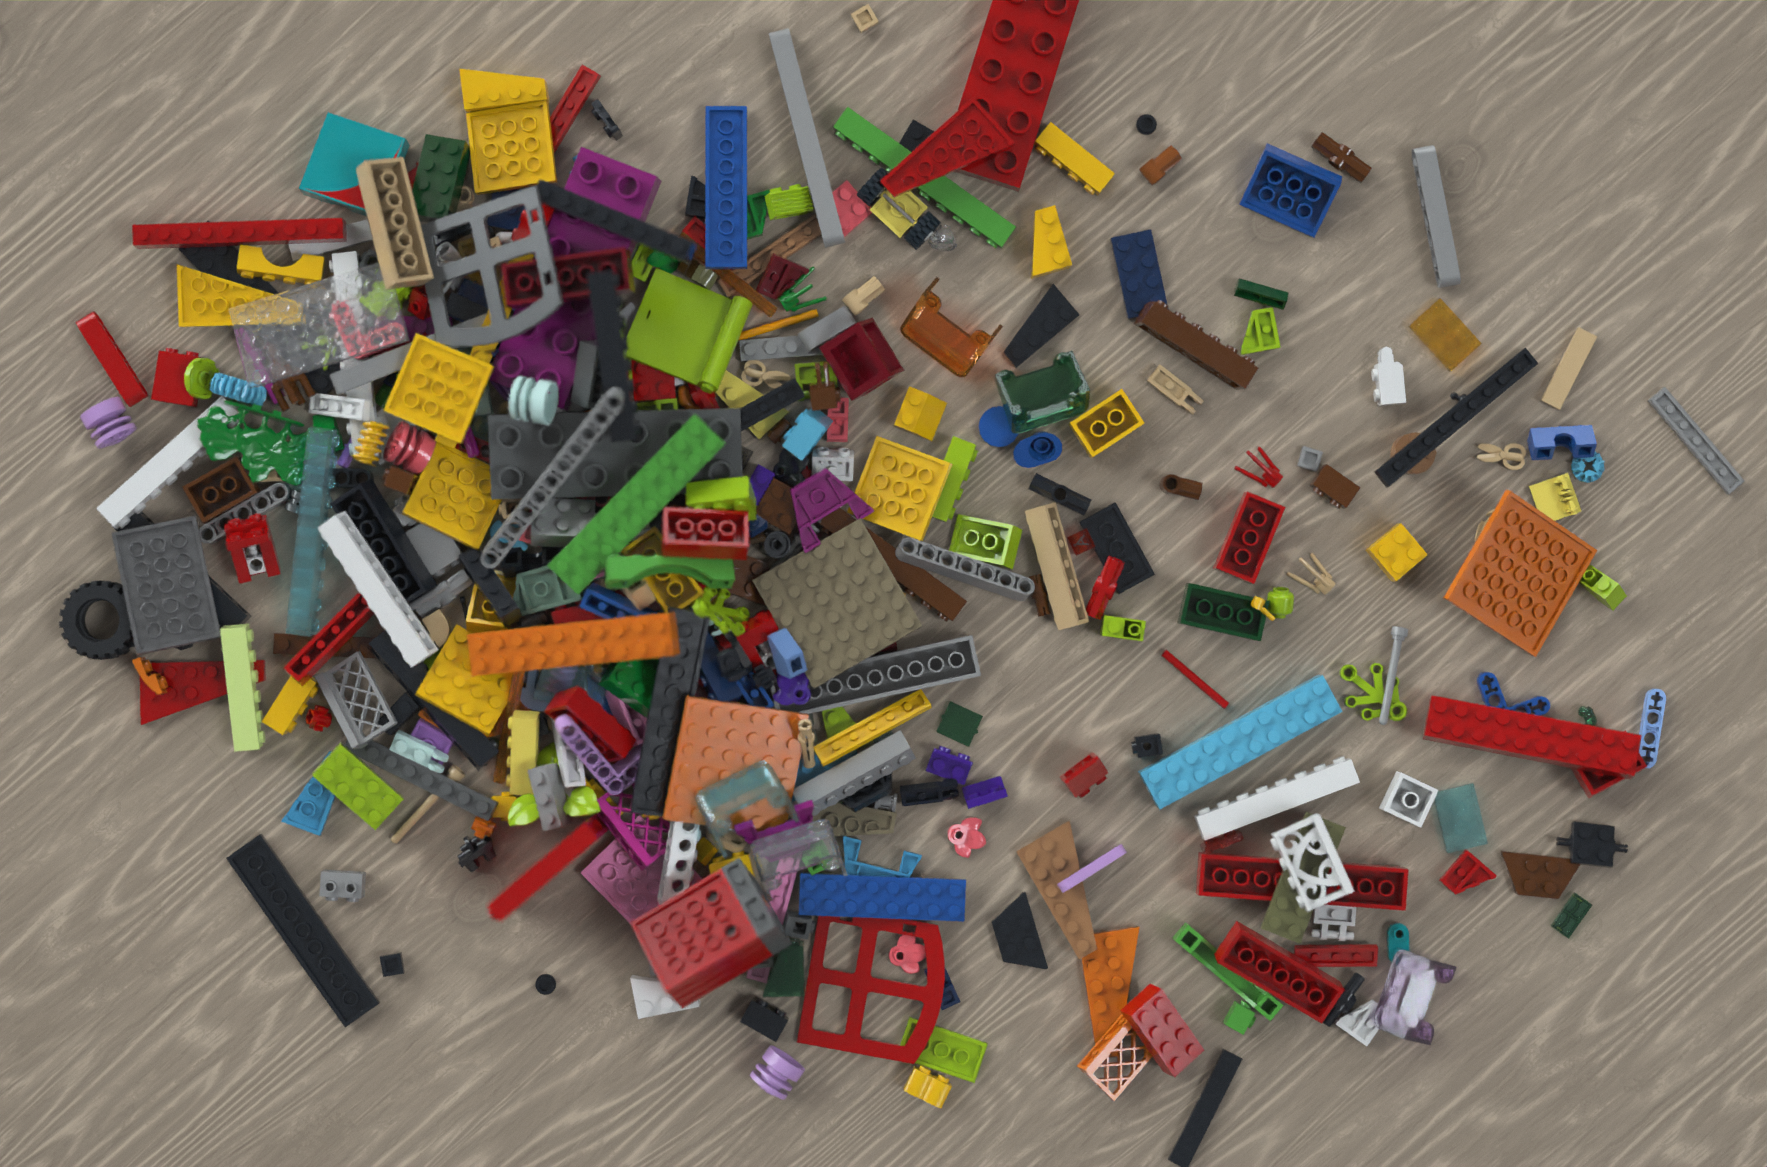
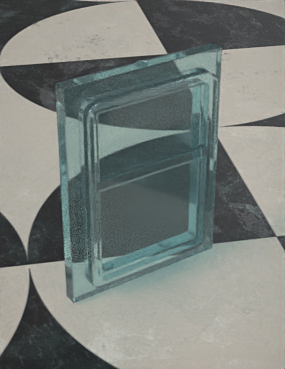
[533,664,607,704]

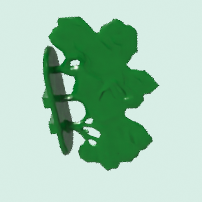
[197,401,321,486]

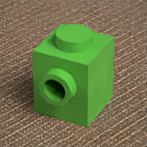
[1223,1000,1256,1035]

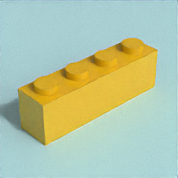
[1034,122,1115,196]

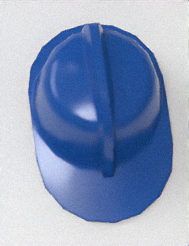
[1013,431,1062,468]

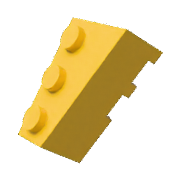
[1031,205,1072,279]

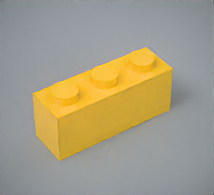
[262,676,319,735]

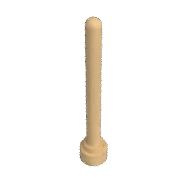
[391,764,465,843]

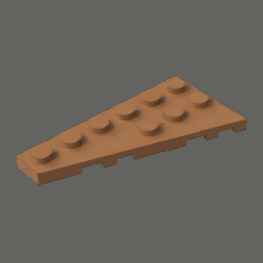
[1016,820,1097,960]

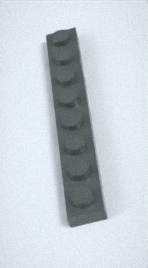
[345,736,499,821]

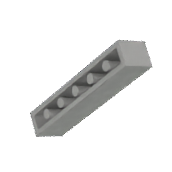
[793,730,916,816]

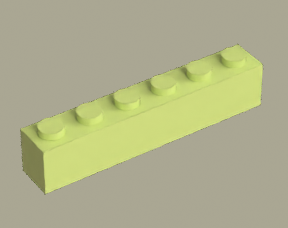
[220,623,265,751]

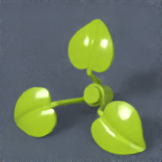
[508,742,601,827]

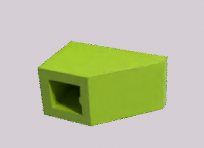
[1579,565,1627,611]
[1100,615,1146,641]

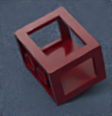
[819,317,905,401]

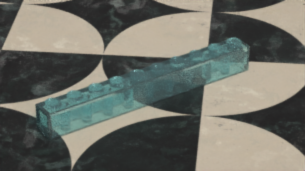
[286,426,340,637]

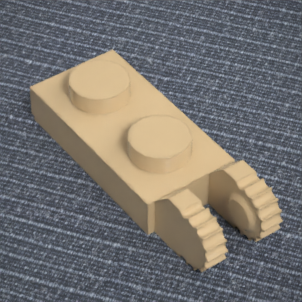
[1147,364,1204,415]

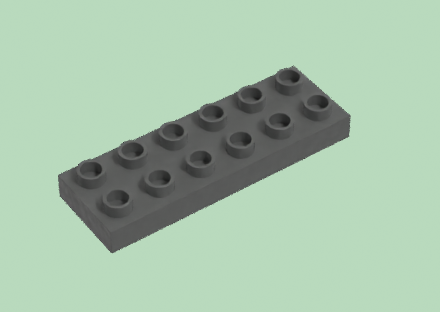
[488,408,743,499]

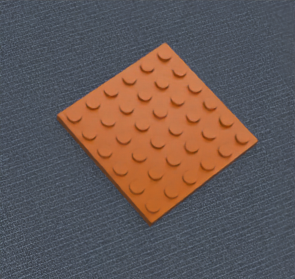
[1444,490,1597,657]
[663,696,809,832]

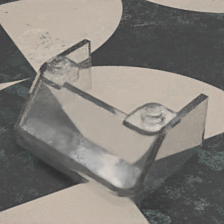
[750,819,848,902]

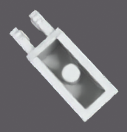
[1371,347,1406,406]

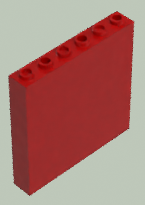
[487,814,608,922]

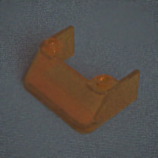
[900,277,1003,377]

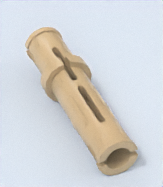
[798,719,816,768]

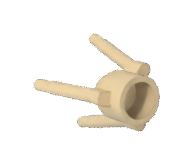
[1287,553,1335,595]

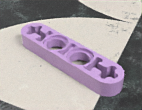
[1057,844,1127,893]

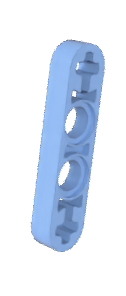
[1639,689,1666,768]

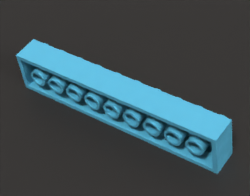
[1138,675,1342,809]

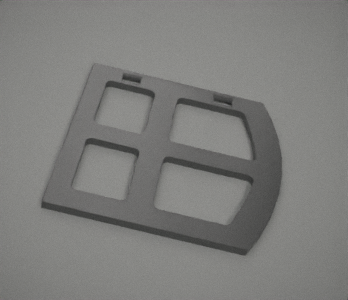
[421,186,563,347]

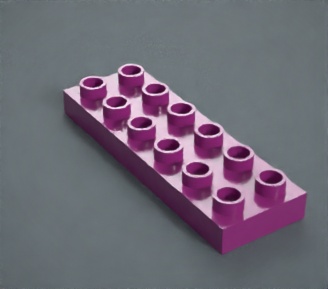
[489,147,662,412]

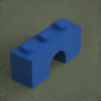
[1527,425,1597,460]

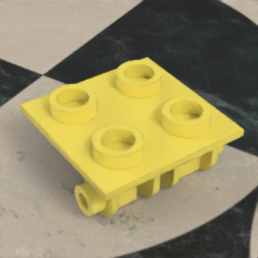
[1529,473,1581,521]

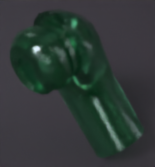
[1578,706,1597,726]

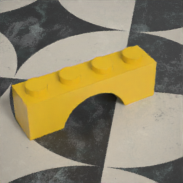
[237,245,325,288]

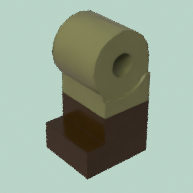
[677,258,719,290]

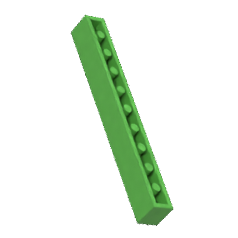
[833,107,1016,249]

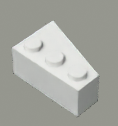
[630,975,701,1019]

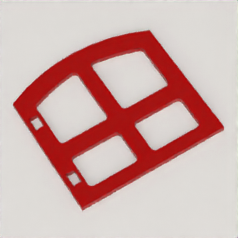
[797,916,945,1064]

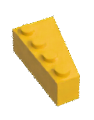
[459,68,550,113]

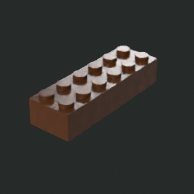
[1134,300,1258,390]

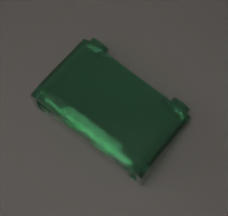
[995,351,1090,434]

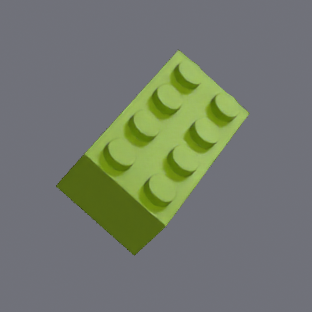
[312,742,404,830]

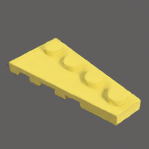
[715,370,789,440]

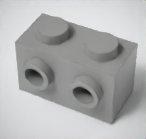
[320,870,366,902]

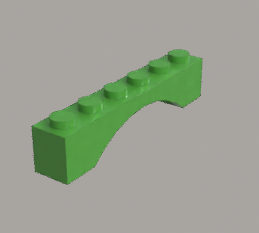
[605,554,735,589]
[1173,922,1284,1021]

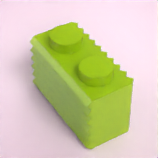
[764,184,813,221]

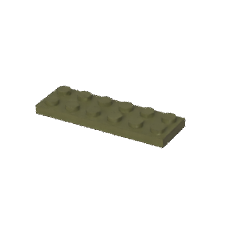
[1260,812,1346,944]

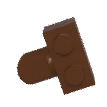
[809,361,841,411]

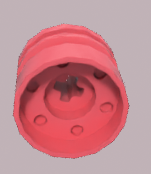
[383,421,436,475]

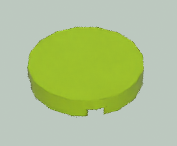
[184,358,220,399]

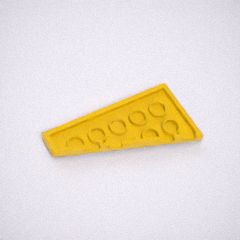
[177,264,304,327]

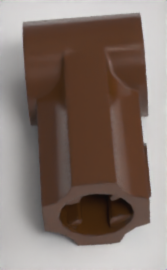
[1159,474,1203,500]

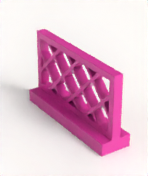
[596,782,670,871]

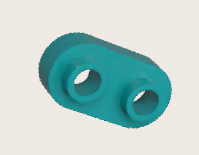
[1387,923,1409,965]

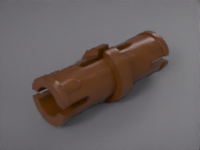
[1028,574,1051,617]

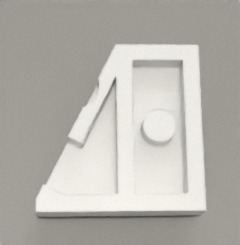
[1334,1000,1390,1046]

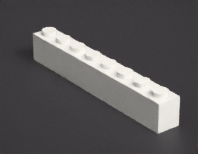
[96,396,239,529]
[318,511,438,667]
[1194,756,1360,840]

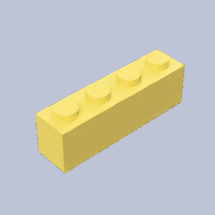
[506,710,540,795]

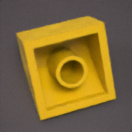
[894,386,947,441]

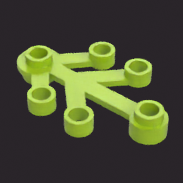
[693,586,750,636]
[1339,663,1407,721]

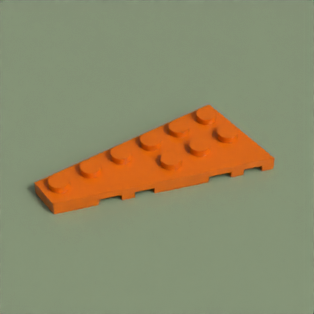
[1081,926,1140,1057]

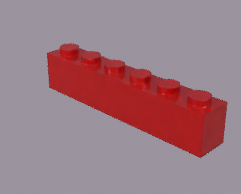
[284,592,375,687]

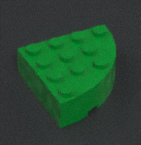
[599,657,659,718]

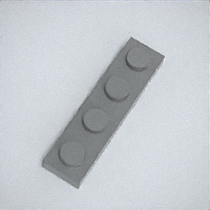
[739,336,823,362]

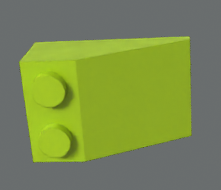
[949,514,1022,570]

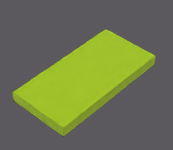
[900,1016,988,1083]

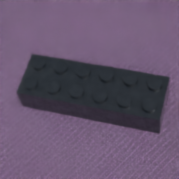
[330,479,437,604]

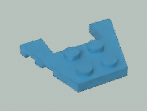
[843,836,922,877]

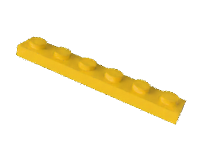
[814,689,932,767]

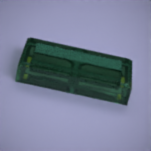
[1551,893,1592,939]

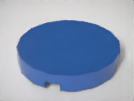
[978,406,1020,448]

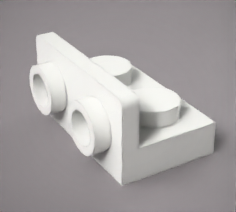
[812,447,854,481]

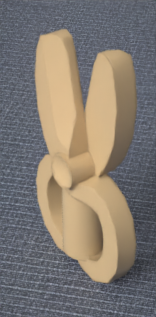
[741,360,791,389]
[1477,443,1526,470]

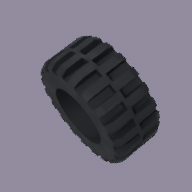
[59,581,135,660]

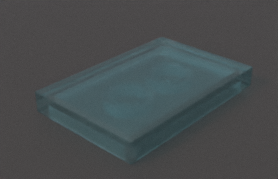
[1434,783,1488,853]

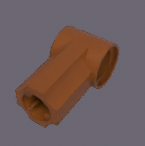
[1139,145,1182,185]

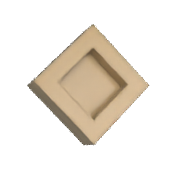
[851,4,879,33]

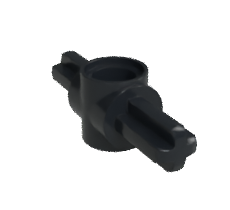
[1323,972,1365,1027]

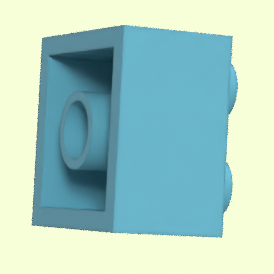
[782,408,833,460]

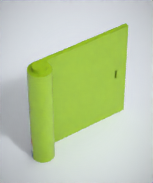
[626,268,753,393]

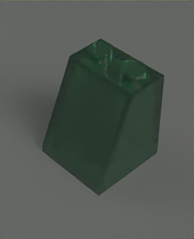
[763,938,806,997]

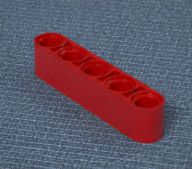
[76,311,149,407]

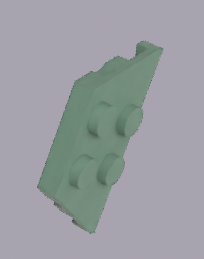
[513,566,584,616]

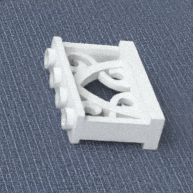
[1270,813,1354,912]

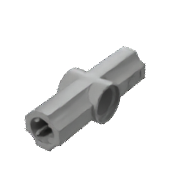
[415,568,474,619]

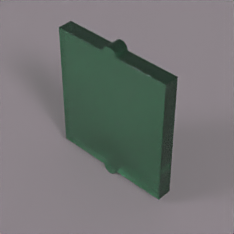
[936,701,983,747]

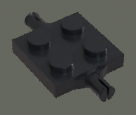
[1556,822,1628,868]

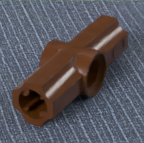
[1311,132,1372,183]

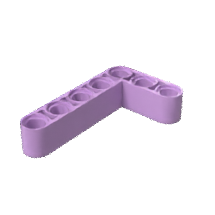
[555,715,642,795]

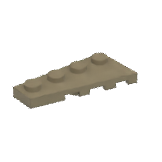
[811,802,897,838]

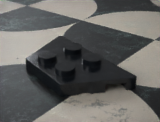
[838,772,893,813]
[991,892,1048,969]

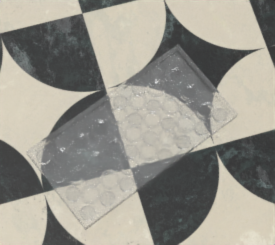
[229,262,409,389]

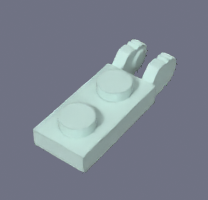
[389,730,449,773]

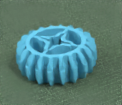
[210,373,267,406]

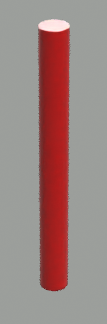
[1161,649,1229,709]

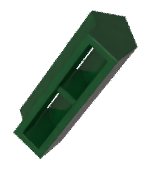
[1234,278,1289,310]

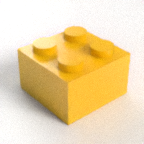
[1365,523,1428,582]

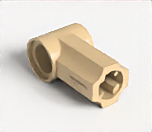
[842,276,885,316]

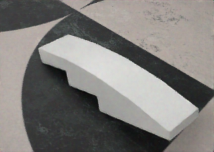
[551,718,586,788]

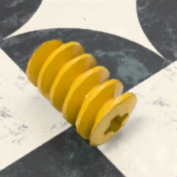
[352,421,390,467]

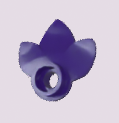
[773,672,811,706]

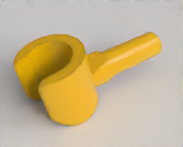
[1251,596,1275,621]

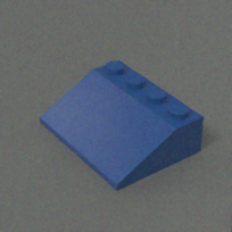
[1239,143,1342,238]

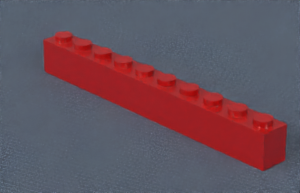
[132,218,347,249]

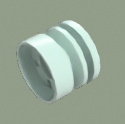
[509,376,558,425]

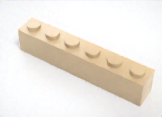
[1025,502,1089,630]

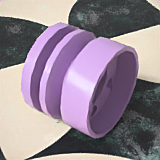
[80,397,137,449]
[750,1045,805,1100]

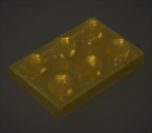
[1408,298,1482,372]

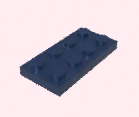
[1110,229,1169,319]

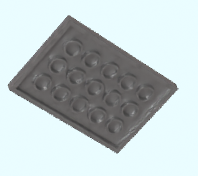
[111,516,221,655]

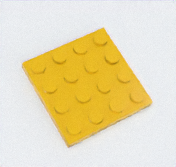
[466,100,557,195]
[383,333,494,444]
[847,436,953,541]
[402,441,502,550]
[415,624,525,736]

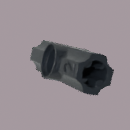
[1028,473,1092,516]

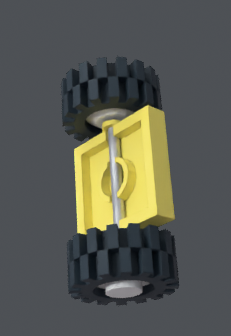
[857,167,941,250]

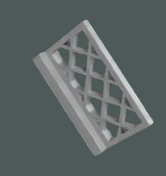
[315,651,398,749]

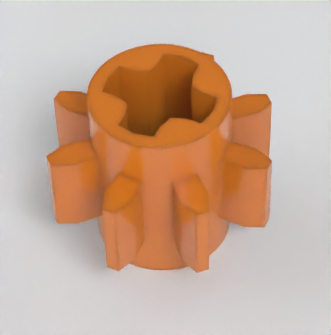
[471,816,497,840]

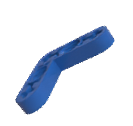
[1477,672,1550,716]

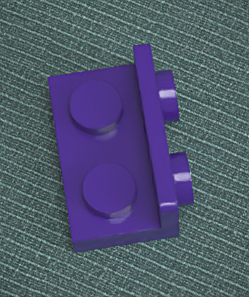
[925,745,973,785]
[962,776,1008,809]

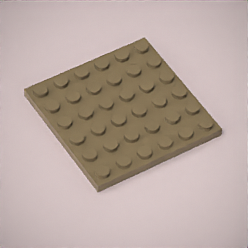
[752,518,923,689]

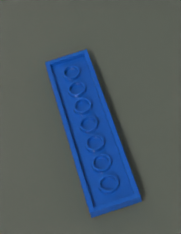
[705,106,747,269]
[799,873,966,922]

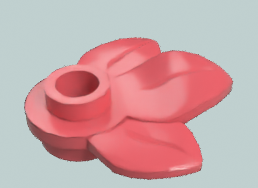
[947,817,986,858]
[888,932,926,974]

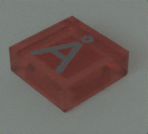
[1067,528,1096,556]

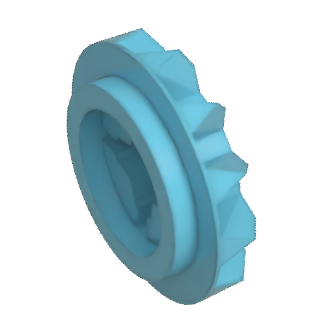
[1571,452,1605,483]

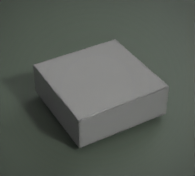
[1297,446,1323,472]

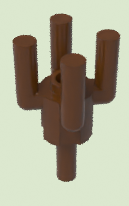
[264,343,316,412]

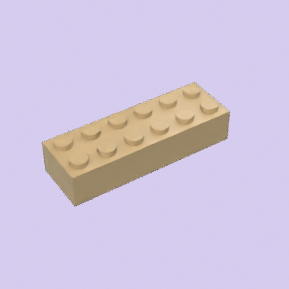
[356,157,434,290]

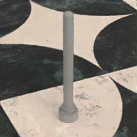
[1379,626,1409,725]

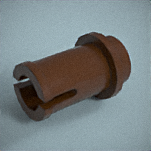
[767,418,793,444]

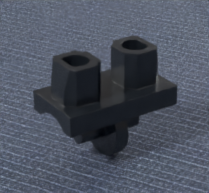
[457,836,496,872]

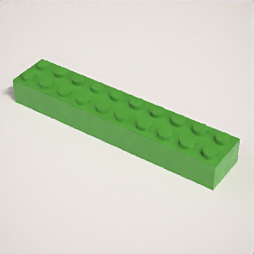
[548,413,726,594]

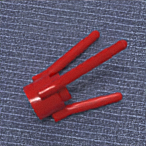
[1235,447,1283,488]

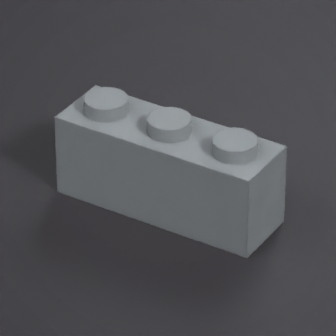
[527,763,573,831]

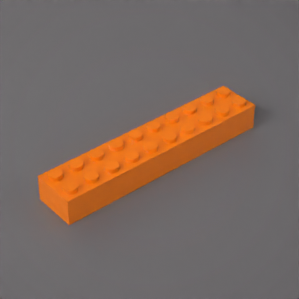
[467,612,680,676]

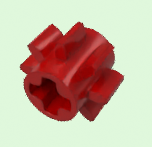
[306,705,332,732]

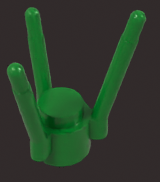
[779,266,827,312]

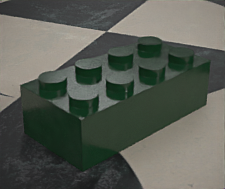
[412,134,470,223]
[1177,583,1270,641]

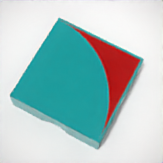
[299,112,410,216]

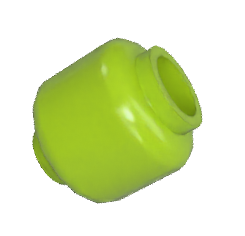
[1267,587,1294,619]

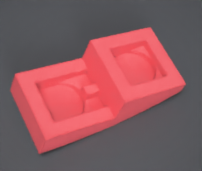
[827,398,849,442]

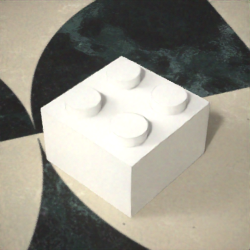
[1379,771,1439,828]

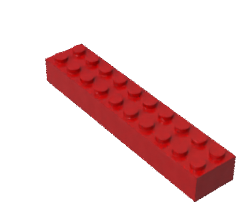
[1423,695,1641,780]
[1196,852,1409,911]

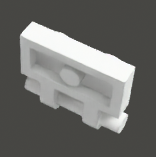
[1311,905,1356,942]

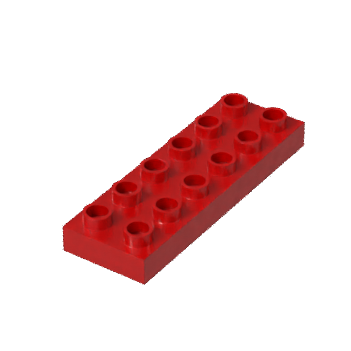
[954,0,1079,192]

